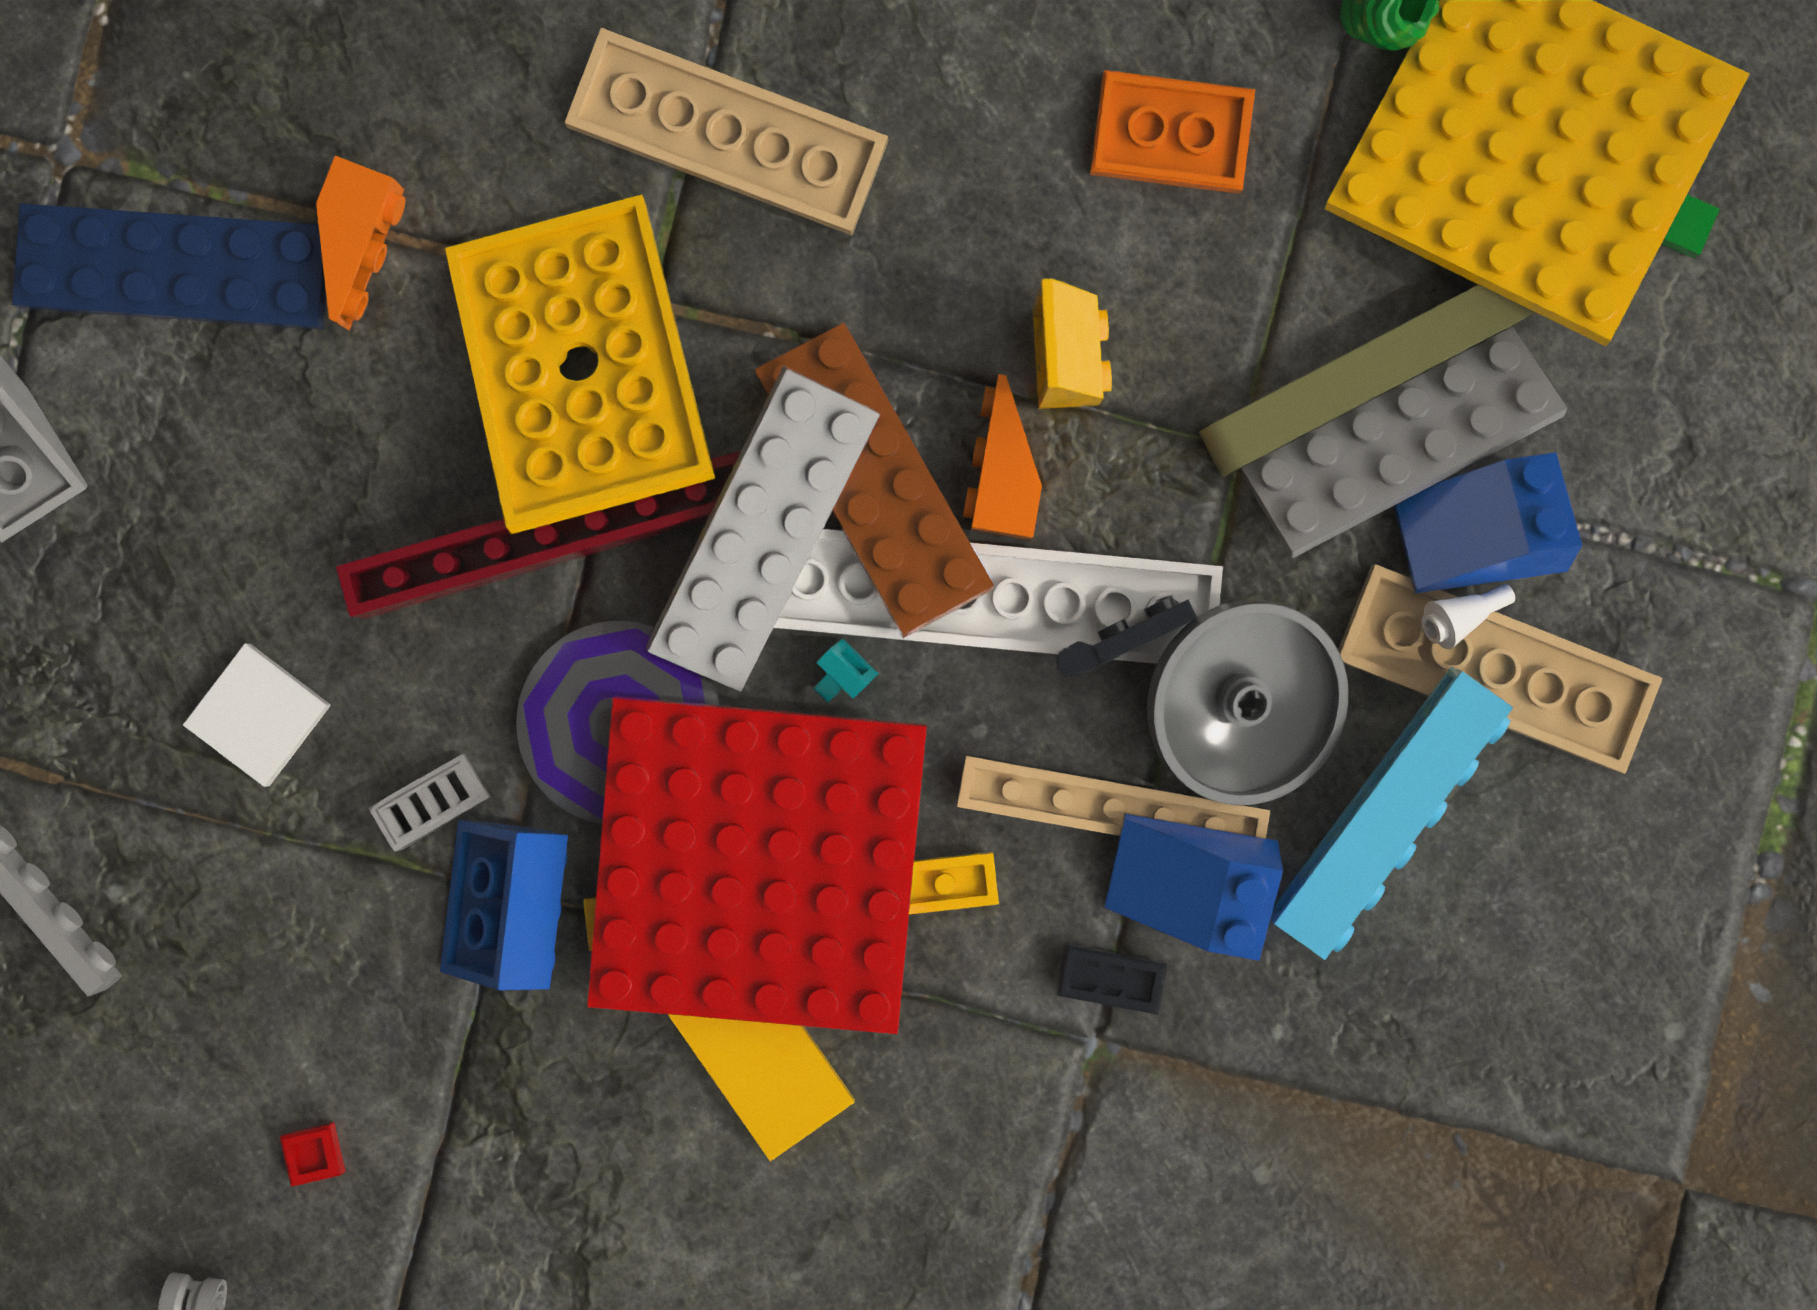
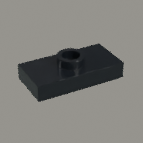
[1056,943,1168,1015]

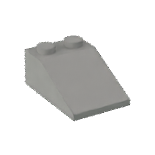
[0,355,88,543]

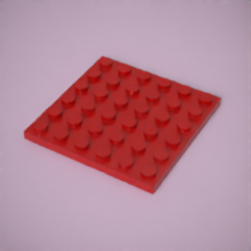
[587,696,927,1034]

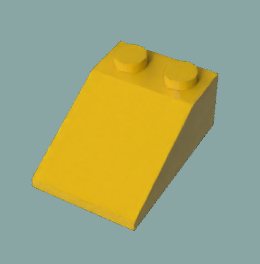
[1032,279,1112,409]

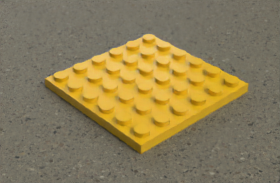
[1325,0,1750,347]

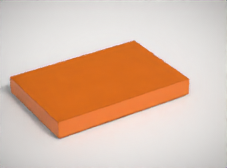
[1090,70,1255,194]

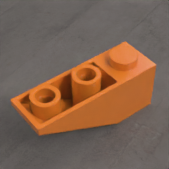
[316,156,406,331]
[963,374,1042,541]

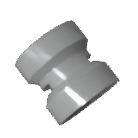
[158,1272,227,1310]

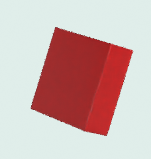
[280,1122,346,1187]

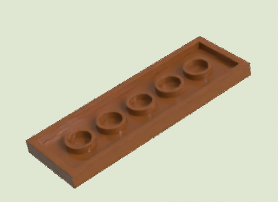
[754,323,994,638]

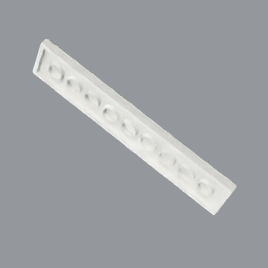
[773,529,1223,664]

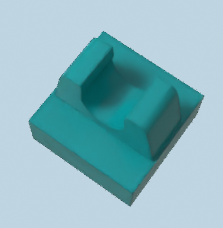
[813,638,879,703]

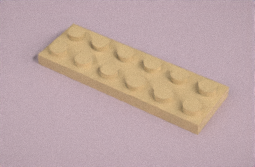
[564,28,888,236]
[1338,564,1663,774]

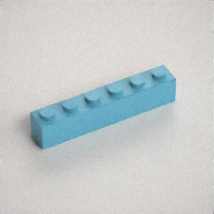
[1271,666,1514,960]

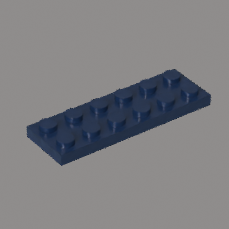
[12,203,326,330]

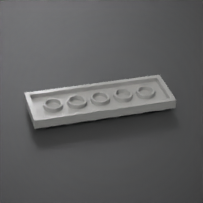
[1242,326,1568,558]
[646,366,880,692]

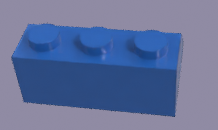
[440,820,568,990]

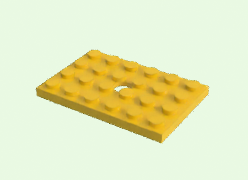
[445,194,715,534]

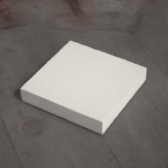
[183,643,331,787]

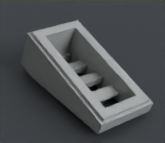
[369,753,490,852]

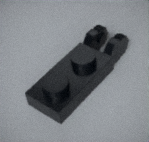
[1055,596,1197,678]

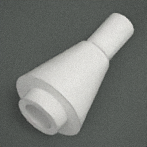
[1421,584,1515,649]

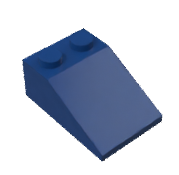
[1394,452,1582,594]
[1104,814,1283,961]

